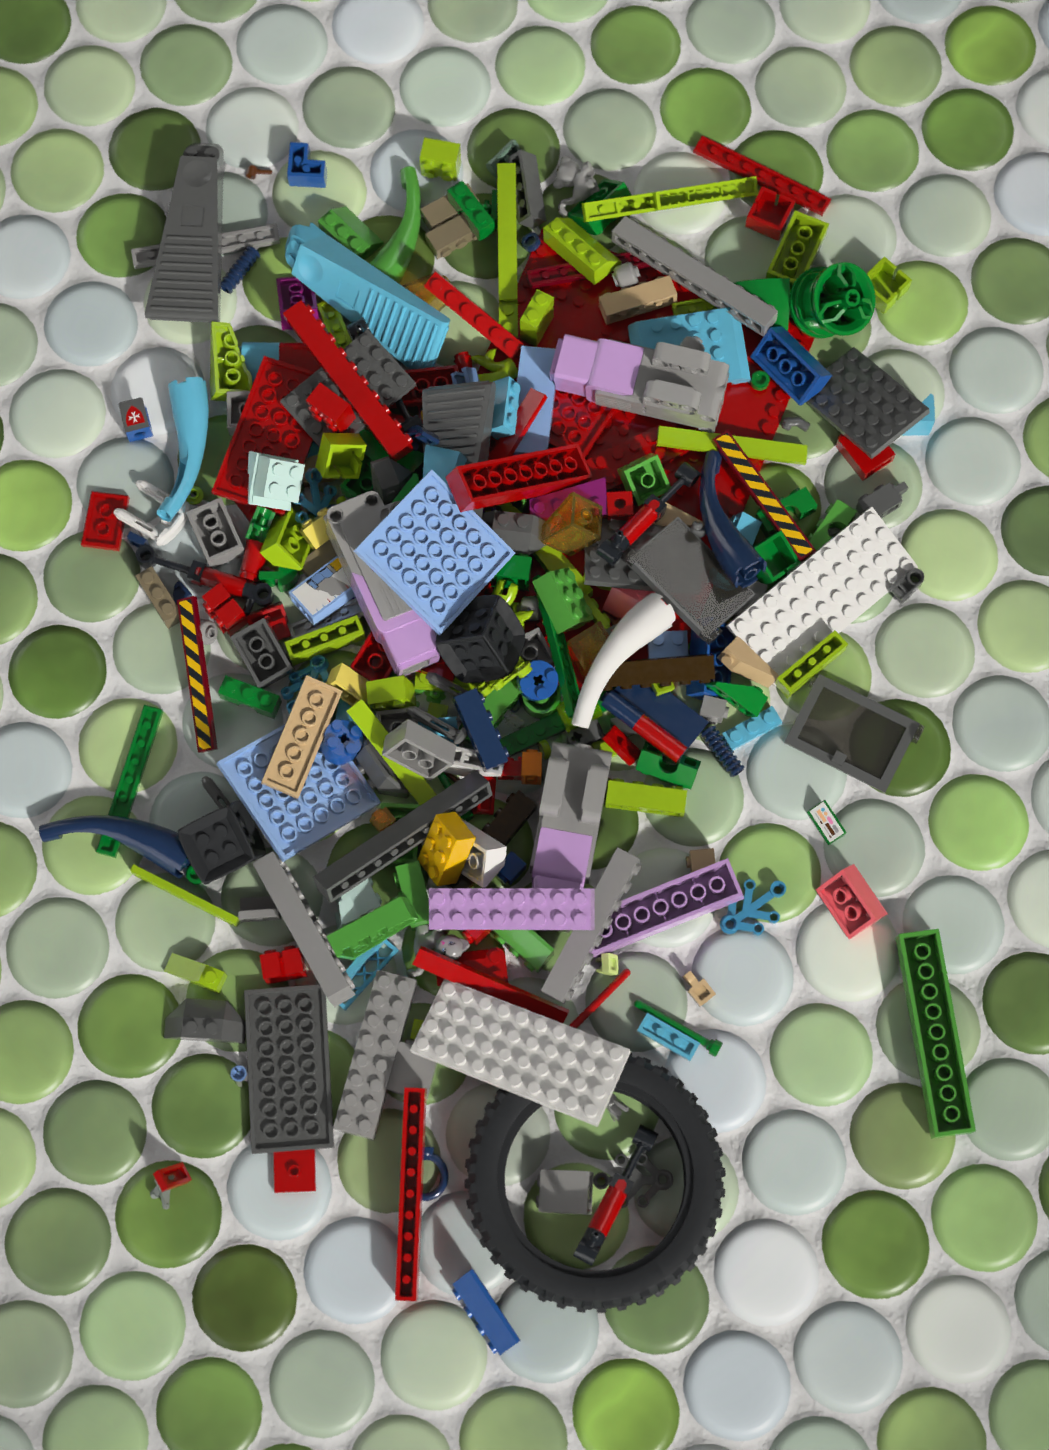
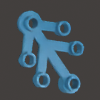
[294,468,337,523]
[281,655,329,715]
[720,879,786,936]

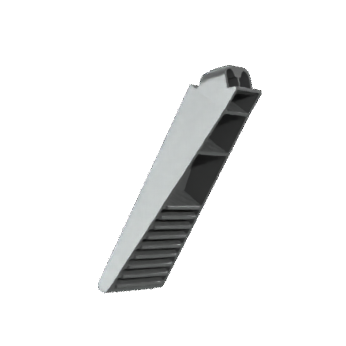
[145,143,225,323]
[422,380,496,519]

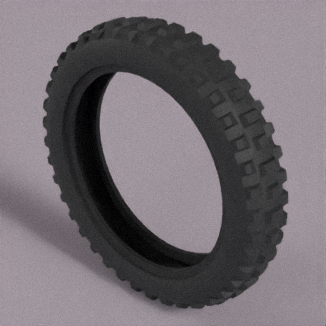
[464,1052,726,1313]

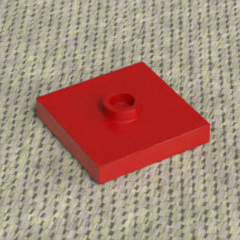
[274,1149,316,1193]

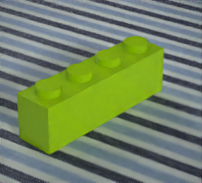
[284,615,366,666]
[775,630,848,699]
[605,778,687,818]

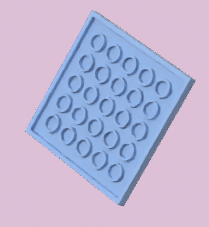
[354,470,515,635]
[216,724,381,862]

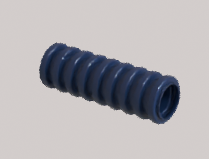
[221,246,260,294]
[701,725,745,777]

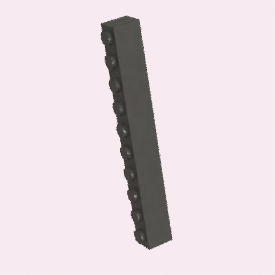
[313,770,492,903]

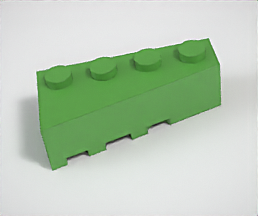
[326,896,419,960]

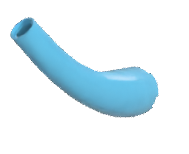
[157,377,209,522]

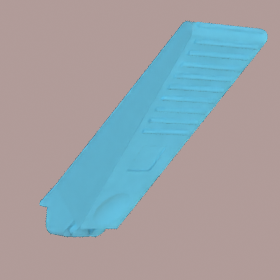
[285,223,450,370]

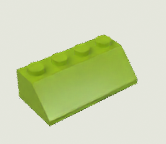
[543,217,622,285]

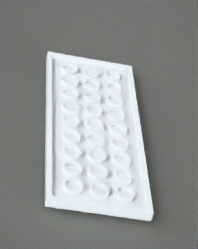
[726,507,918,686]
[410,979,631,1127]

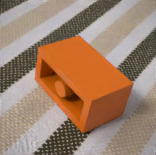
[521,749,542,785]

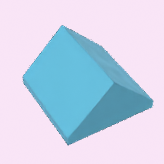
[902,394,935,436]

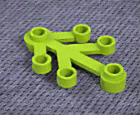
[477,656,532,697]

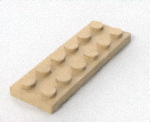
[261,675,343,799]

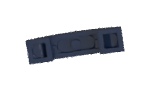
[403,425,440,451]

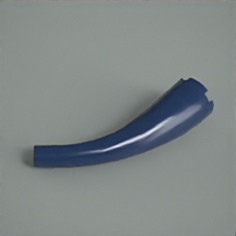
[699,450,767,588]
[39,815,191,878]

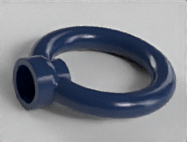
[400,1147,449,1201]

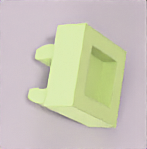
[595,953,619,976]

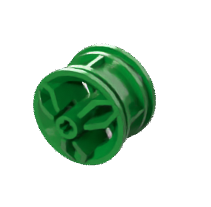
[789,262,876,339]

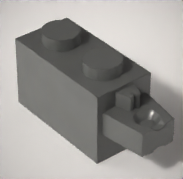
[856,482,908,518]

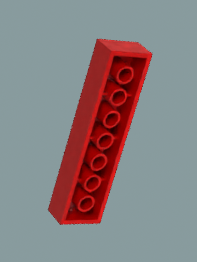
[445,443,593,512]

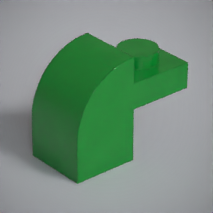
[259,567,300,592]

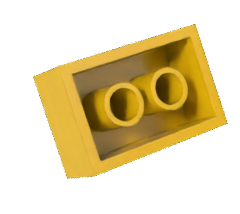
[417,812,476,886]

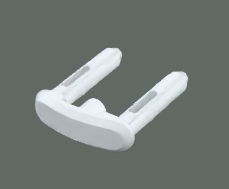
[114,480,190,546]

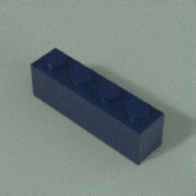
[452,688,509,772]

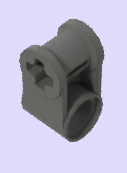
[888,568,924,604]
[566,719,604,745]

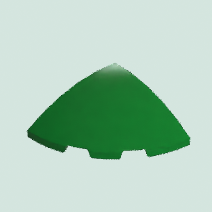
[732,278,790,331]

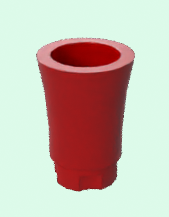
[239,539,266,582]

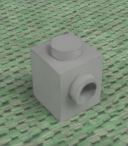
[699,695,729,725]

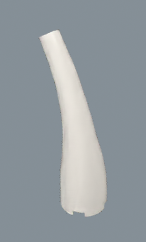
[571,593,675,729]

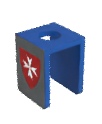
[119,397,153,442]

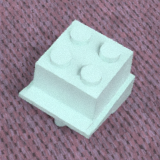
[248,451,305,511]
[335,877,382,930]

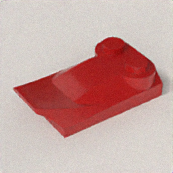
[436,947,508,987]

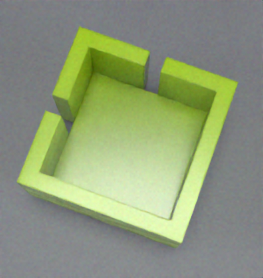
[420,137,461,181]
[867,256,912,314]
[315,433,367,479]
[366,675,417,711]

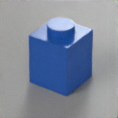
[496,851,527,885]

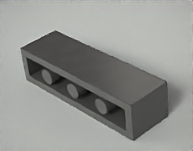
[508,150,546,229]

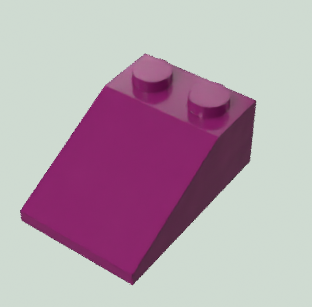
[276,276,318,330]

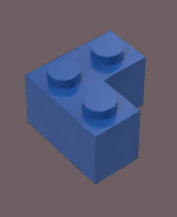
[287,142,327,188]

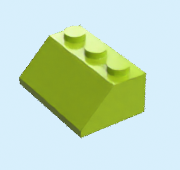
[260,508,311,570]

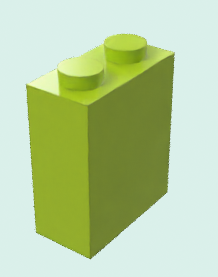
[520,289,554,347]

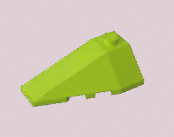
[210,322,252,401]

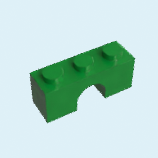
[447,180,495,241]
[755,487,818,538]
[218,675,282,719]
[635,742,701,790]

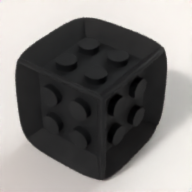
[436,595,525,683]
[178,800,266,885]

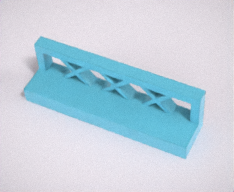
[339,939,399,1011]

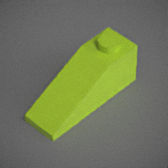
[164,953,227,994]

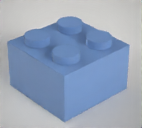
[647,631,688,658]

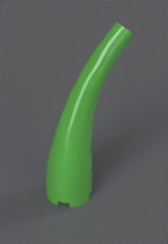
[369,167,421,284]

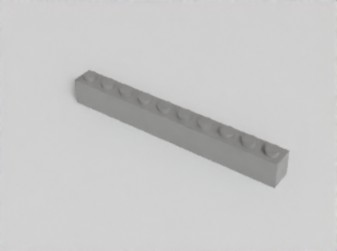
[612,216,778,337]

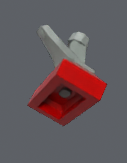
[150,1162,192,1209]

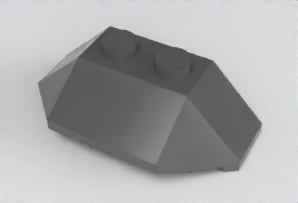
[370,456,412,506]
[482,510,552,556]
[356,732,410,799]
[164,998,246,1044]

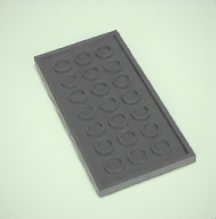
[244,984,335,1154]

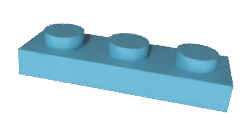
[722,706,782,751]
[637,1013,700,1062]

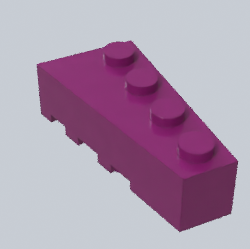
[529,477,608,523]

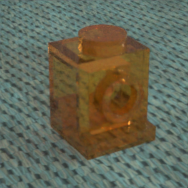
[369,807,396,833]

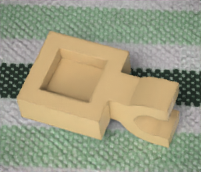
[683,971,716,1007]

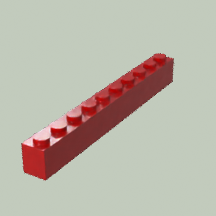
[283,300,413,462]
[395,1087,427,1301]

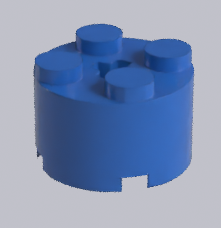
[517,660,558,701]
[319,719,363,765]

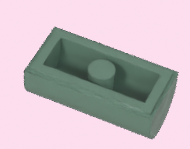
[486,139,521,178]

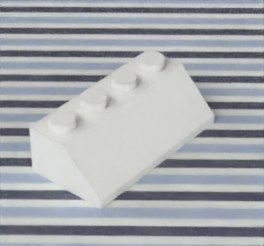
[460,817,506,888]

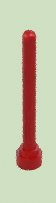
[569,969,631,1029]

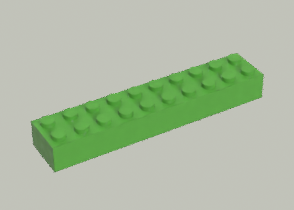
[895,929,976,1139]

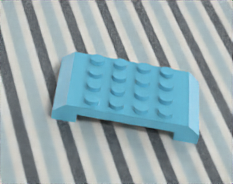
[628,307,751,385]

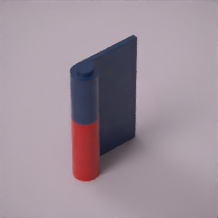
[600,685,709,763]

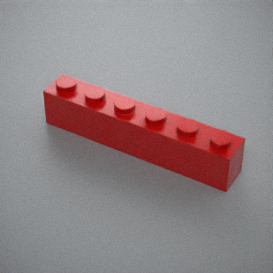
[424,271,524,359]

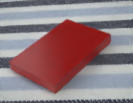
[81,491,130,551]

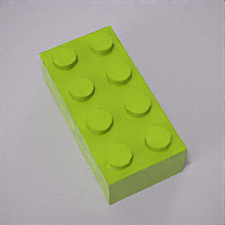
[765,210,829,292]

